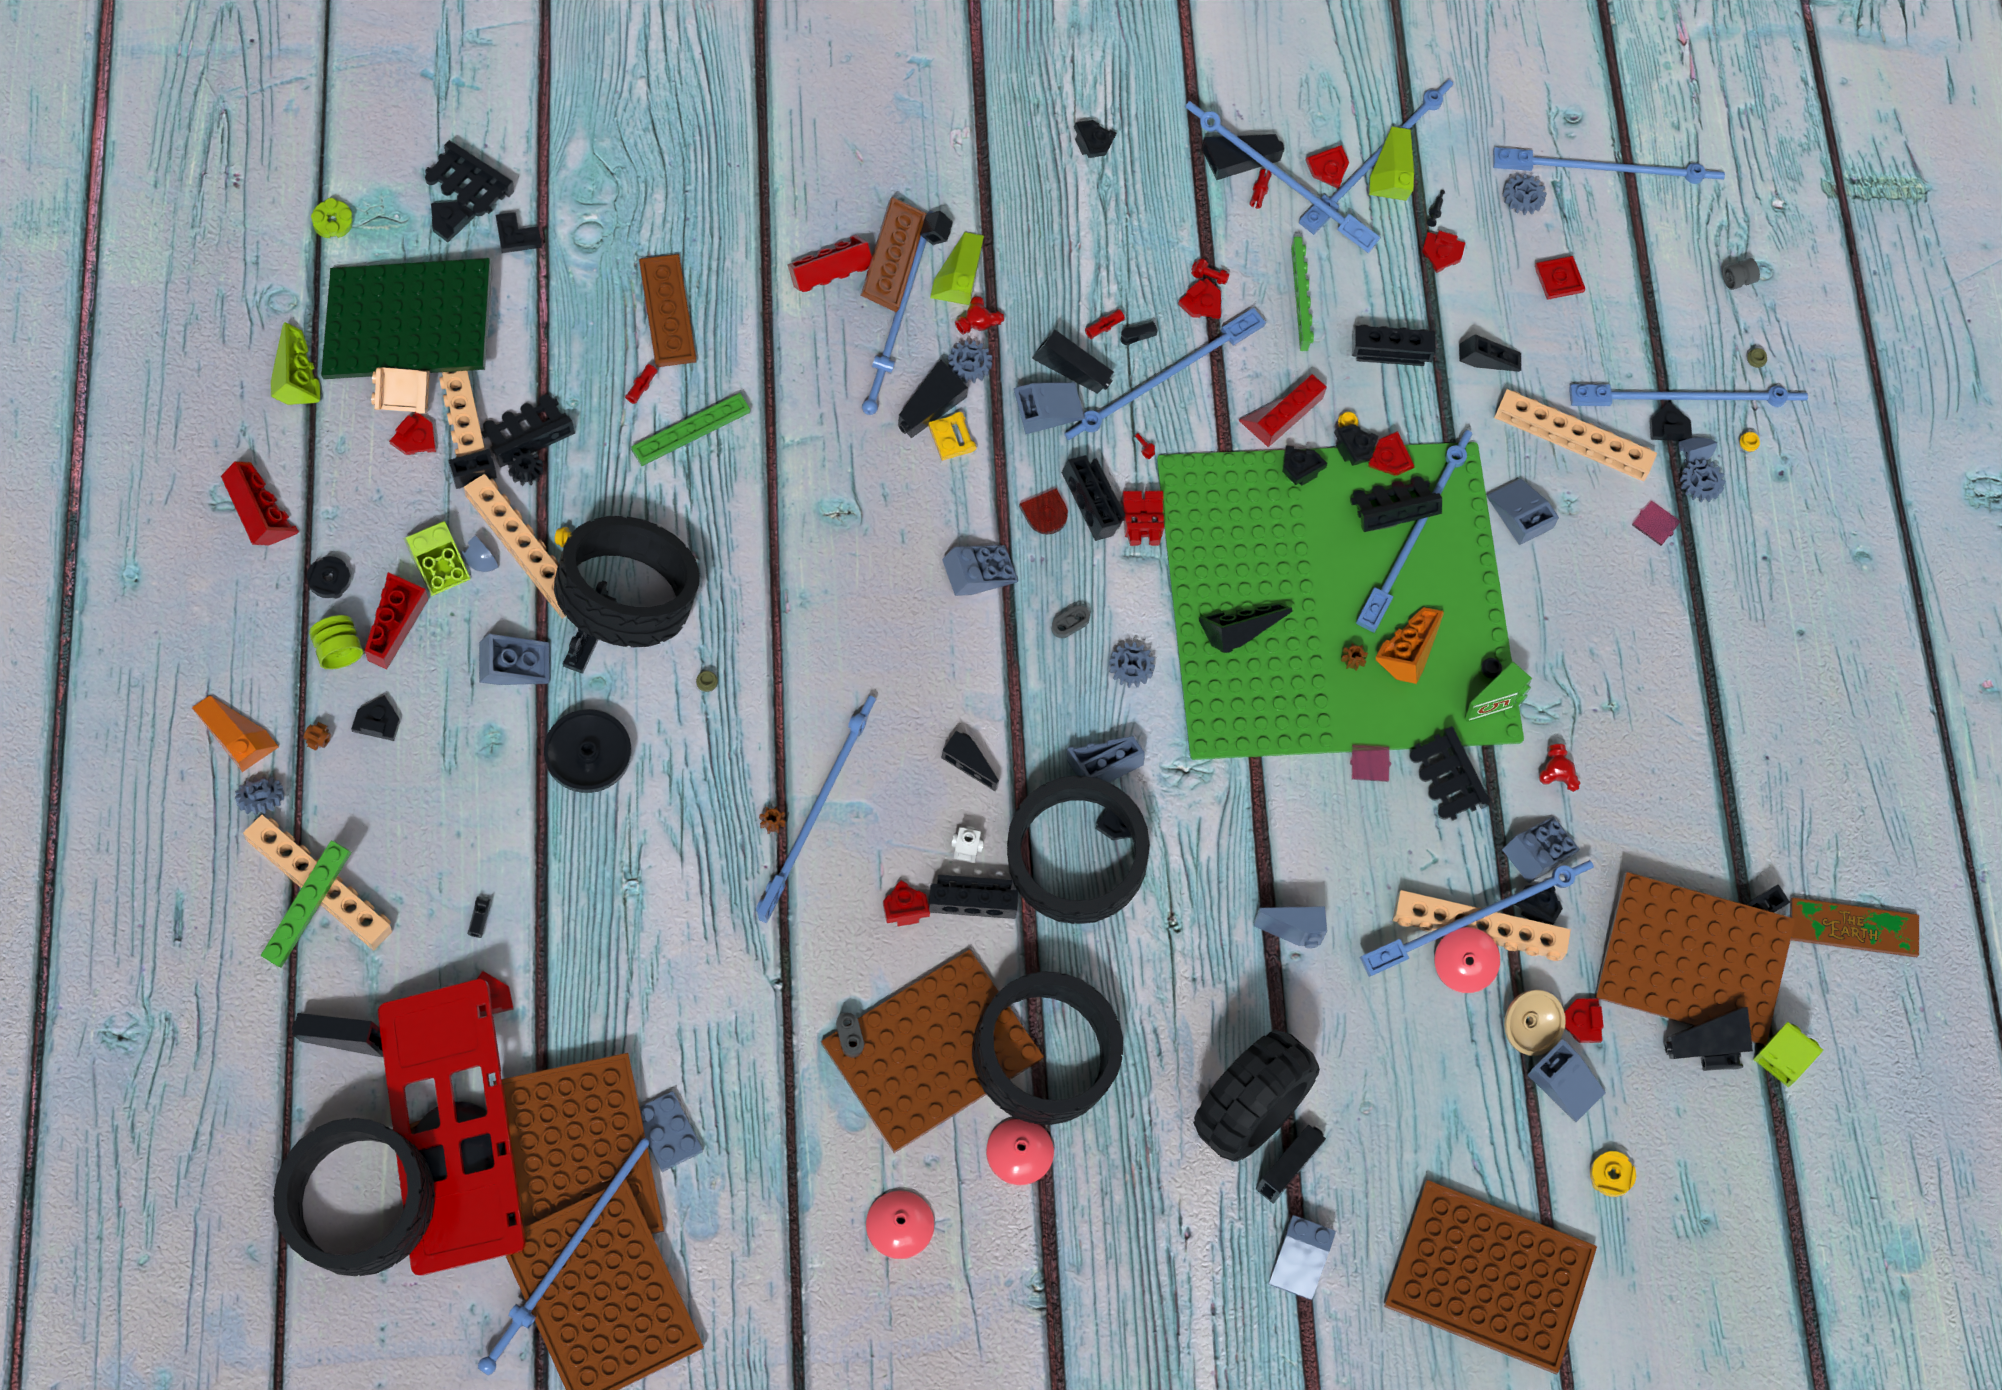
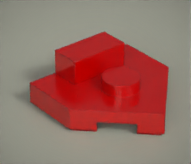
[1305,145,1349,189]
[1422,230,1466,273]
[1178,278,1221,319]
[389,412,436,455]
[1368,431,1415,476]
[883,880,930,926]
[477,971,514,1017]
[1564,999,1604,1043]

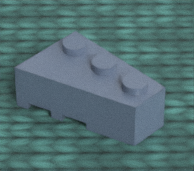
[1067,736,1144,782]

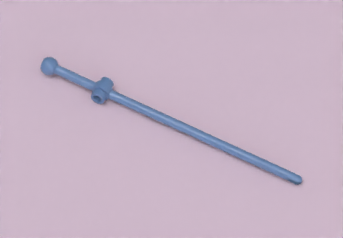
[862,211,934,415]
[478,1138,649,1375]

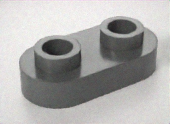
[1051,606,1090,638]
[836,1013,864,1058]

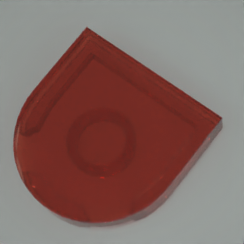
[1019,488,1068,535]

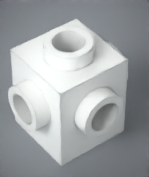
[951,827,984,863]

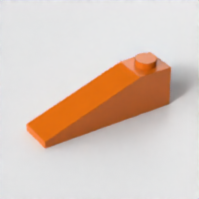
[1376,607,1444,684]
[192,695,279,772]

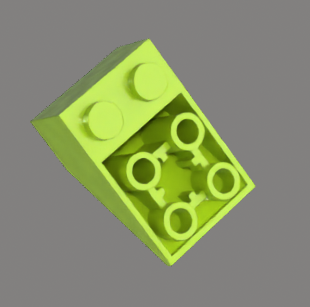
[403,521,470,596]
[1753,1022,1823,1088]

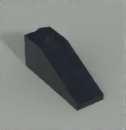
[1459,334,1521,372]
[941,731,999,791]

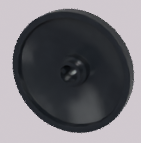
[544,709,632,793]
[413,1101,504,1182]

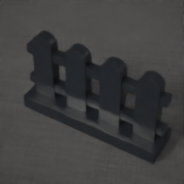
[425,140,514,216]
[481,395,575,468]
[1350,476,1442,532]
[563,580,617,674]
[1410,726,1490,821]

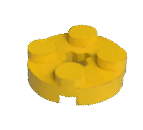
[1590,1151,1636,1197]

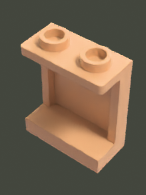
[371,367,430,414]

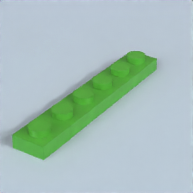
[1291,237,1314,351]
[631,393,750,467]
[261,840,352,968]

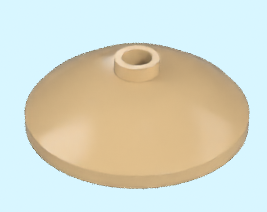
[1504,989,1565,1056]

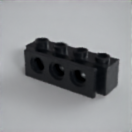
[1352,325,1436,366]
[1061,455,1126,541]
[929,875,1018,919]

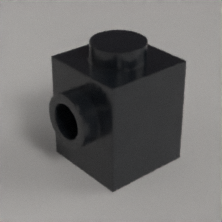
[920,211,953,245]

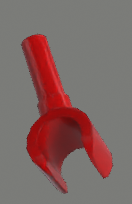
[1135,433,1155,459]

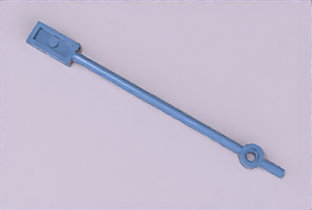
[1299,79,1453,235]
[1185,101,1381,253]
[1493,147,1725,184]
[1065,308,1266,440]
[1569,384,1808,407]
[1356,430,1472,633]
[756,696,876,923]
[1360,860,1594,977]

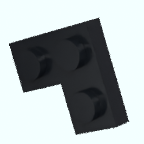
[496,212,542,253]

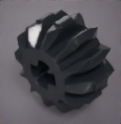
[508,450,544,487]

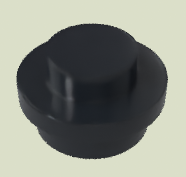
[1481,658,1502,678]

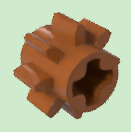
[1341,643,1368,671]
[303,722,331,751]
[759,806,786,834]

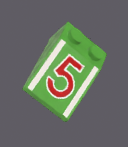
[1465,662,1532,722]

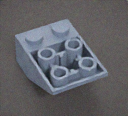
[1013,383,1085,435]
[1487,479,1559,545]
[942,545,1018,596]
[1502,817,1580,883]
[1528,1039,1606,1122]

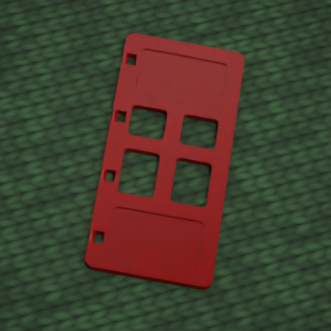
[378,979,526,1276]

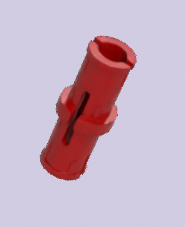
[1250,169,1272,209]
[1085,309,1125,339]
[625,364,658,404]

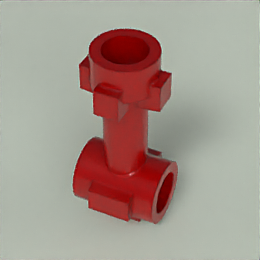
[1191,259,1230,285]

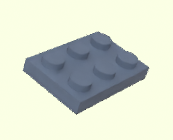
[639,1091,703,1172]

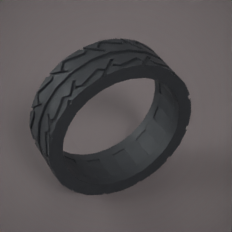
[554,516,700,647]
[1007,776,1150,924]
[972,971,1123,1125]
[273,1118,435,1276]

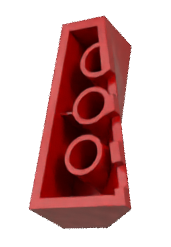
[788,234,872,292]
[1239,374,1327,447]
[221,461,299,546]
[365,572,428,670]

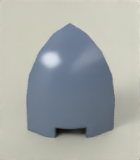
[1679,437,1718,466]
[461,536,499,572]

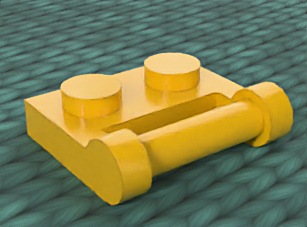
[928,412,977,461]

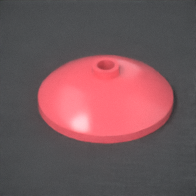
[1434,927,1500,993]
[986,1118,1054,1185]
[866,1191,934,1259]

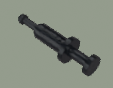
[1427,190,1445,227]

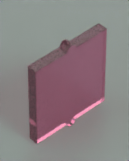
[1632,501,1681,546]
[1350,745,1391,782]

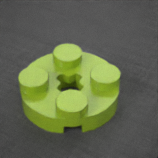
[311,198,353,239]

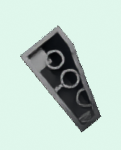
[1199,603,1292,653]

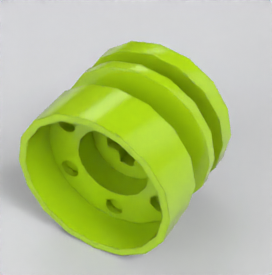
[309,615,363,670]

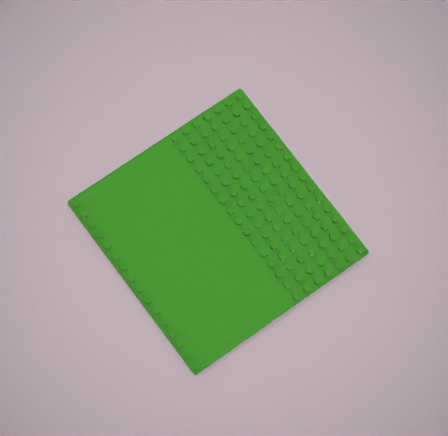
[1157,442,1524,760]

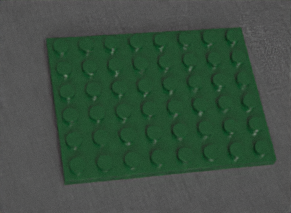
[321,258,492,379]

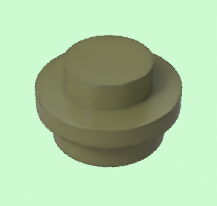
[1747,348,1767,368]
[696,671,718,692]

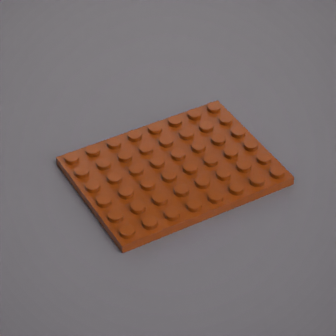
[1595,872,1796,1045]
[821,949,1044,1153]
[493,1053,664,1234]
[506,1180,704,1390]
[1384,1180,1597,1374]

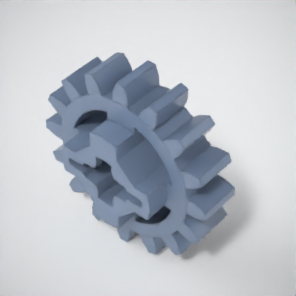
[1503,174,1547,215]
[948,340,992,383]
[1680,459,1726,503]
[1109,642,1155,688]
[235,776,284,815]

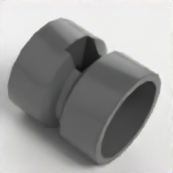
[1722,258,1760,290]

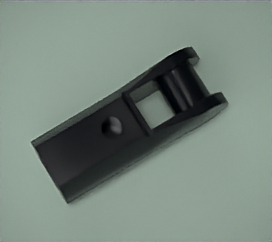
[1120,321,1157,345]
[467,896,492,938]
[1701,1053,1744,1071]

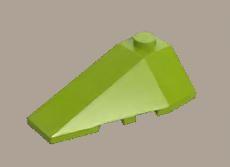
[1369,126,1414,201]
[930,232,984,305]
[271,322,320,405]

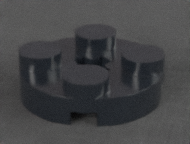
[307,556,351,599]

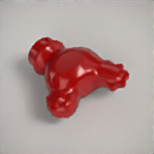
[955,296,1005,335]
[1539,744,1581,792]

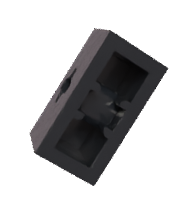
[448,449,497,489]
[1744,884,1790,913]

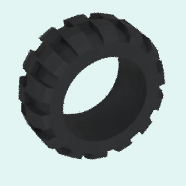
[1193,1030,1320,1162]

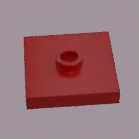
[1535,256,1585,300]

